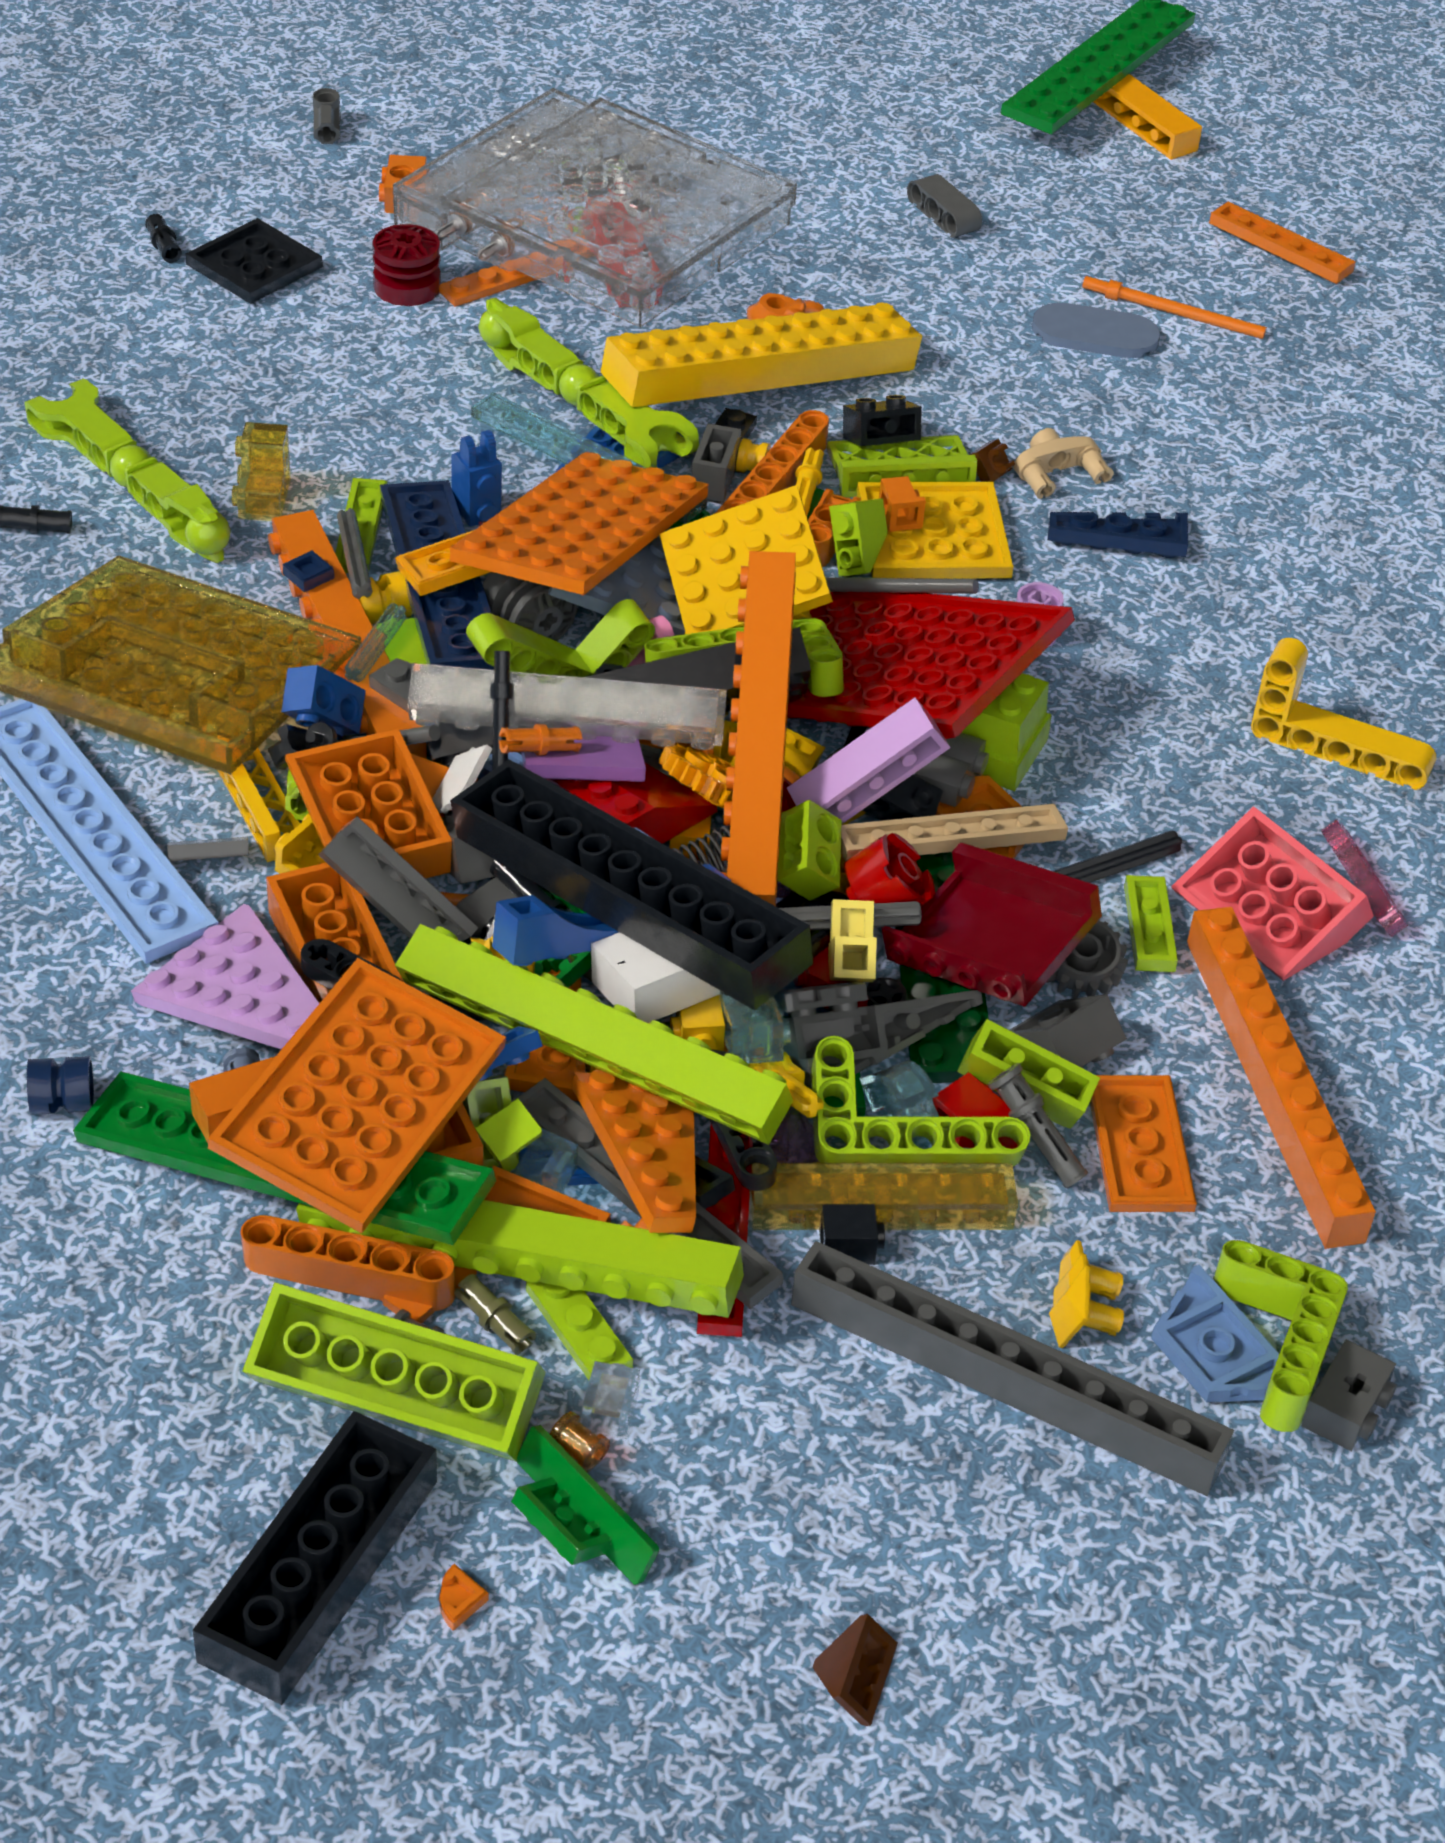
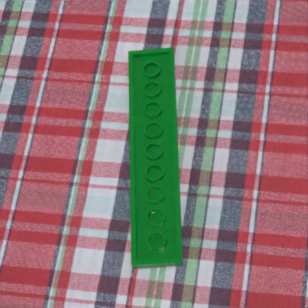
[1001,0,1196,135]
[73,1071,496,1245]

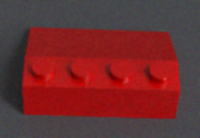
[546,762,717,844]

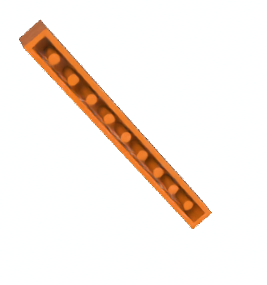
[268,510,427,759]
[721,551,796,906]
[1187,906,1376,1249]

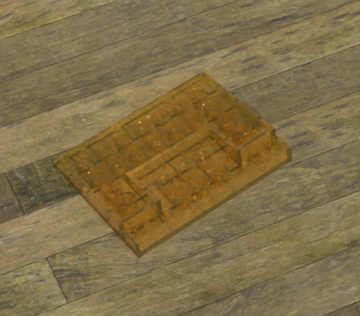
[0,555,361,775]

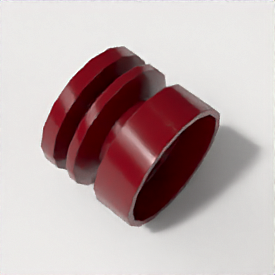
[372,224,441,306]

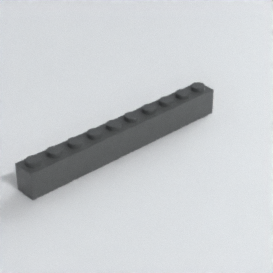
[791,1241,1234,1496]

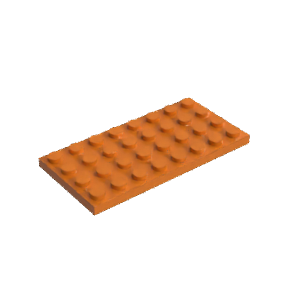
[450,452,709,595]

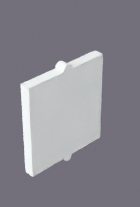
[432,744,492,814]

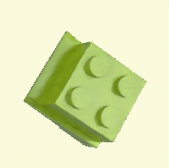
[962,673,1052,792]

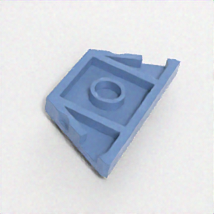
[1151,1264,1279,1403]

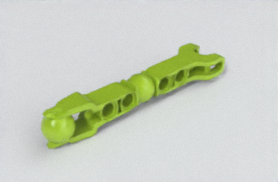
[478,298,699,468]
[24,378,231,563]

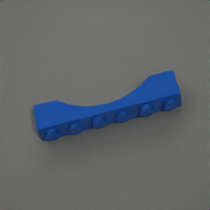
[492,864,732,966]

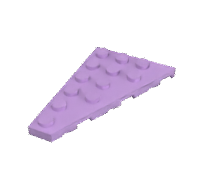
[131,904,319,1049]

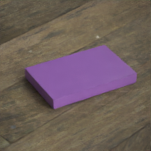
[521,736,646,782]

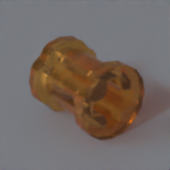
[549,1411,610,1473]

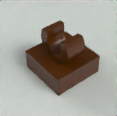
[969,438,1015,482]

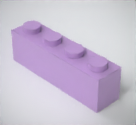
[787,697,951,824]

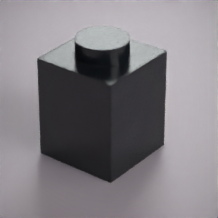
[819,1204,885,1265]

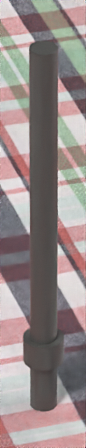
[826,577,979,594]

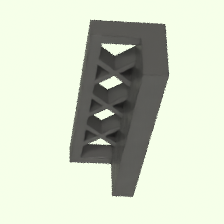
[318,816,478,942]

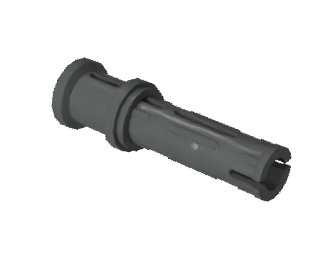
[987,1063,1088,1188]

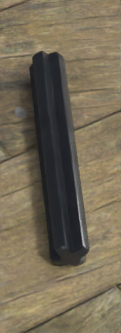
[1053,830,1183,883]

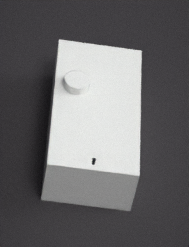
[591,932,723,1023]

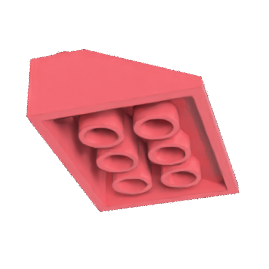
[1171,806,1374,981]

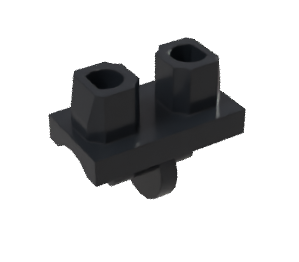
[268,722,337,770]

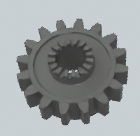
[1047,920,1128,998]

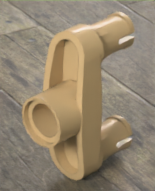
[1013,428,1114,499]

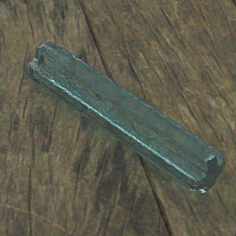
[344,603,406,683]

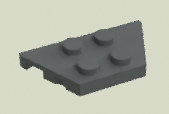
[772,981,868,1017]

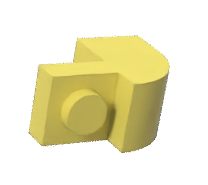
[828,899,877,982]

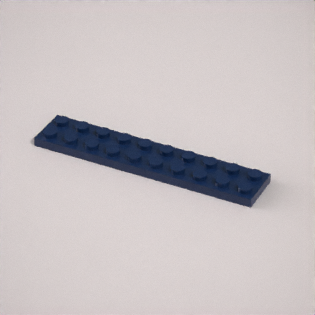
[380,480,494,677]

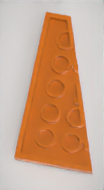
[571,1070,696,1233]

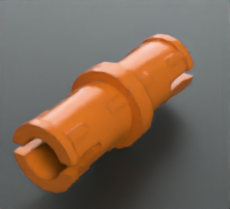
[499,724,582,756]

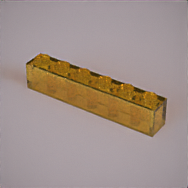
[750,1162,1018,1230]

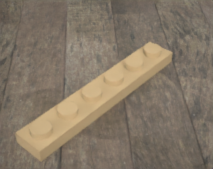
[841,804,1068,862]

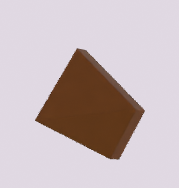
[812,1614,898,1726]

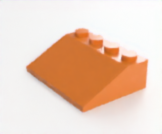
[285,728,452,879]

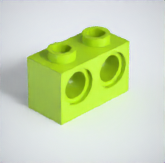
[777,799,842,901]

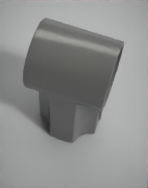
[313,88,341,144]

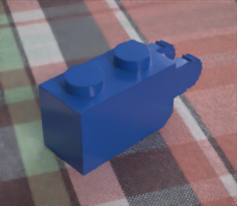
[451,430,502,527]

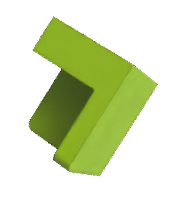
[475,1098,543,1172]

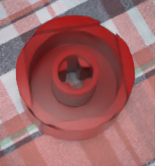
[844,833,935,928]

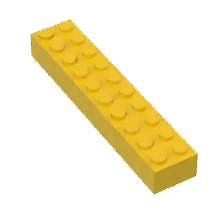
[600,302,922,407]

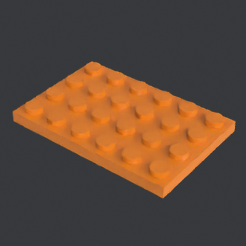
[208,958,506,1233]

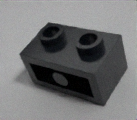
[843,395,922,447]

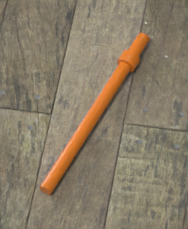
[1082,276,1267,339]

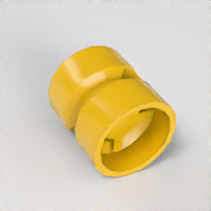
[359,571,412,625]

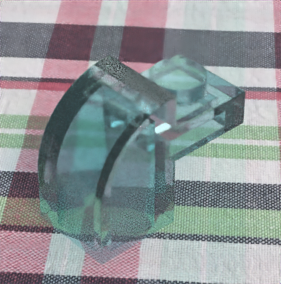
[860,1060,939,1148]

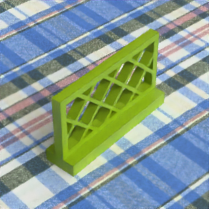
[827,435,977,498]

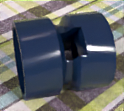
[27,1056,94,1115]

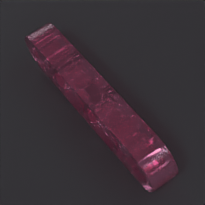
[1321,819,1409,937]

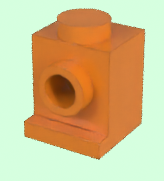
[879,476,926,532]

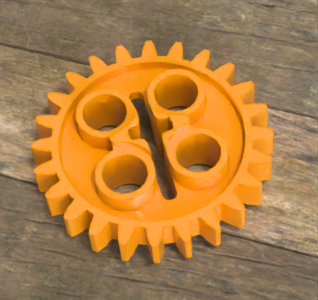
[658,743,734,808]

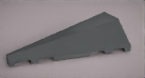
[778,990,983,1090]

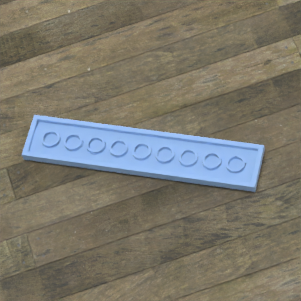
[0,694,218,964]

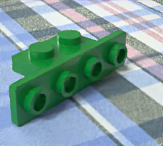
[511,1425,659,1585]

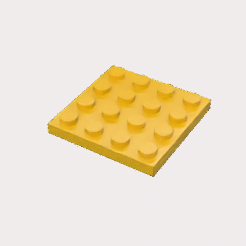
[857,482,1013,579]
[659,485,833,634]

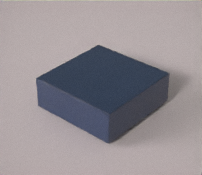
[282,550,334,592]

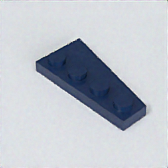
[1047,512,1188,558]

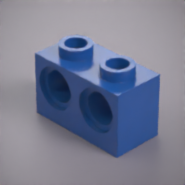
[281,665,366,740]

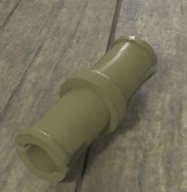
[454,1274,536,1355]

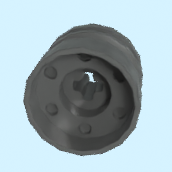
[483,572,577,641]

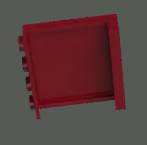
[882,842,1102,1007]

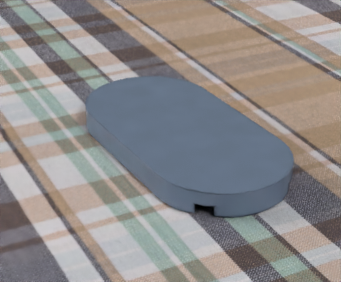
[1032,303,1160,358]

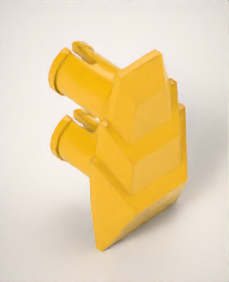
[1049,1240,1124,1348]

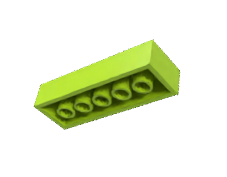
[242,1282,546,1462]

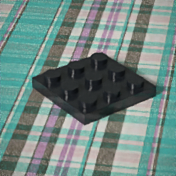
[185,218,323,304]

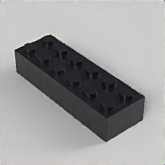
[193,1411,437,1705]

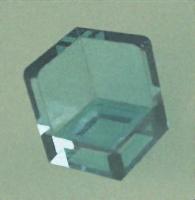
[512,1128,578,1193]

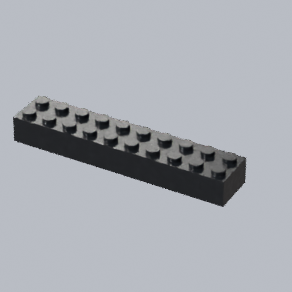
[450,759,813,1011]

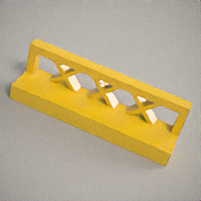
[212,734,301,863]

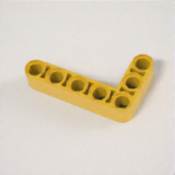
[1251,637,1437,790]

